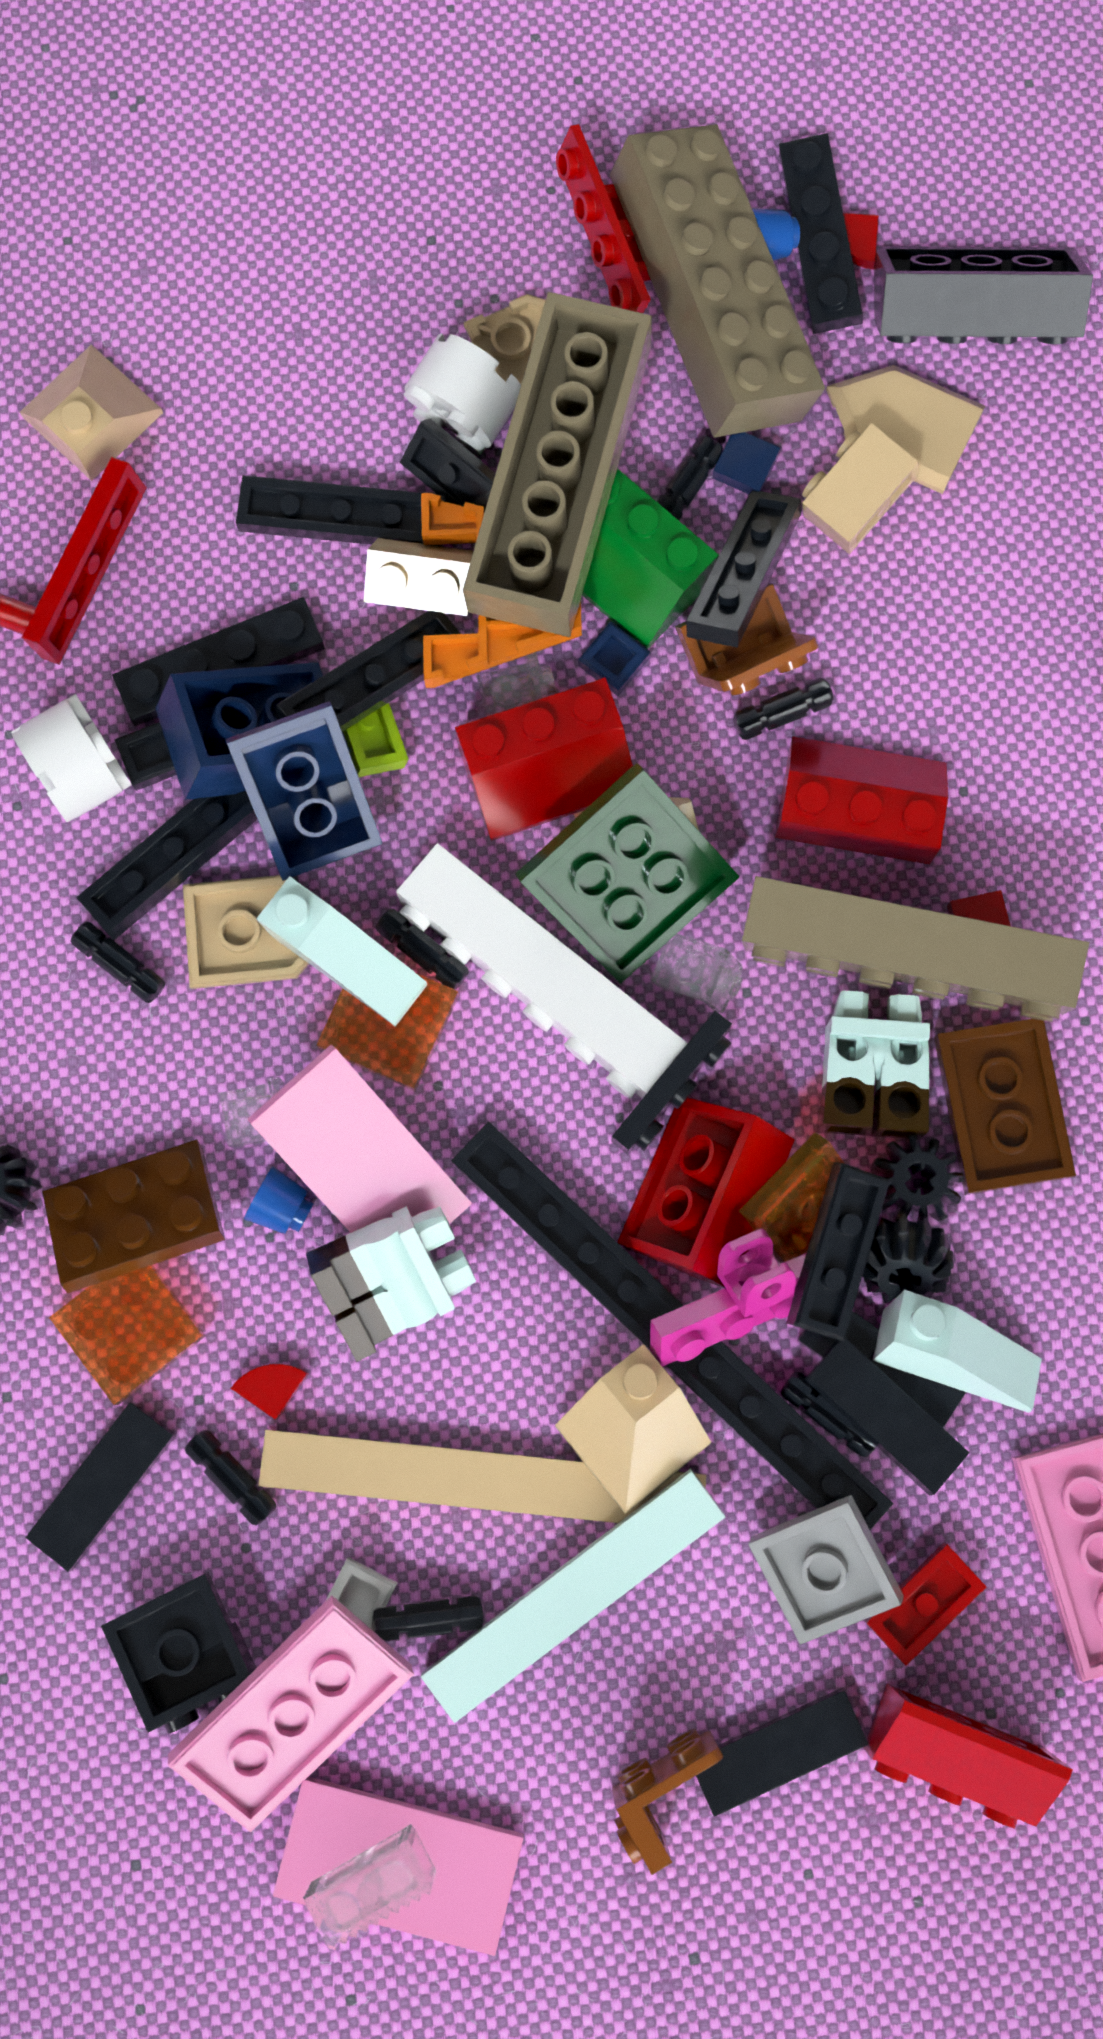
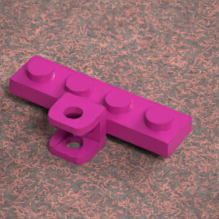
[650,1229,807,1367]

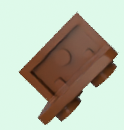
[675,583,819,696]
[612,1729,724,1875]

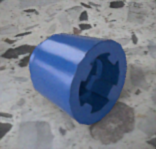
[752,208,800,261]
[244,1166,314,1234]

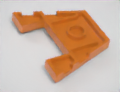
[421,493,582,688]

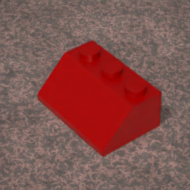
[455,677,633,841]
[775,736,949,865]
[617,1098,795,1288]
[863,1684,1073,1828]

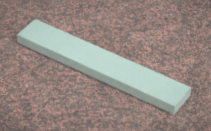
[421,1468,725,1723]

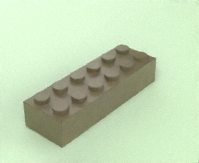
[609,124,825,438]
[462,292,652,637]
[742,876,1090,1022]

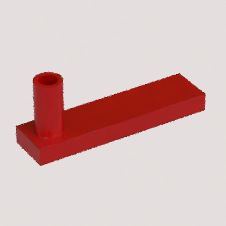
[0,457,147,665]

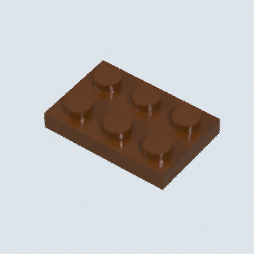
[934,1019,1076,1195]
[42,1139,225,1294]

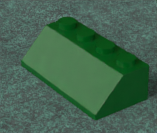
[582,468,719,649]

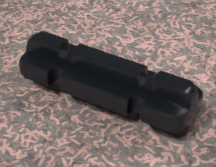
[657,435,722,520]
[733,677,834,740]
[375,908,469,991]
[70,922,165,1003]
[781,1372,876,1458]
[185,1430,276,1526]
[372,1596,484,1642]

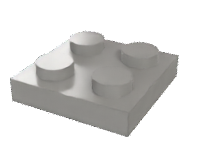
[748,1495,904,1645]

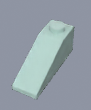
[256,876,428,1027]
[872,1290,1042,1413]

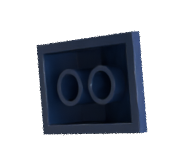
[156,662,350,800]
[225,701,383,881]

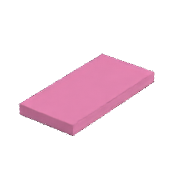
[247,1044,472,1233]
[1012,1433,1103,1682]
[168,1596,414,1832]
[273,1777,524,1956]

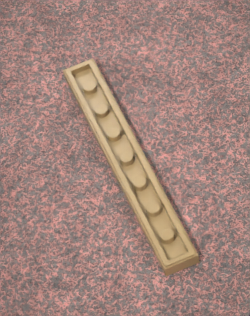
[259,1429,706,1523]

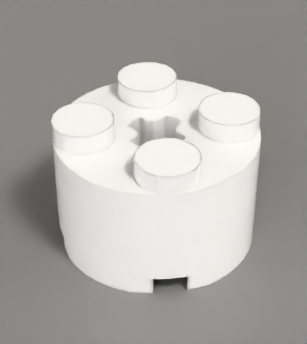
[404,333,521,456]
[11,694,132,822]

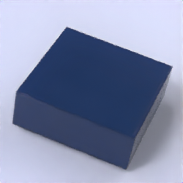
[712,432,781,495]
[578,621,651,696]

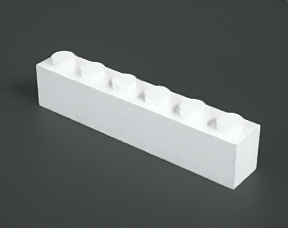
[396,843,688,1099]

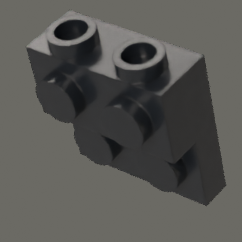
[101,1572,256,1734]

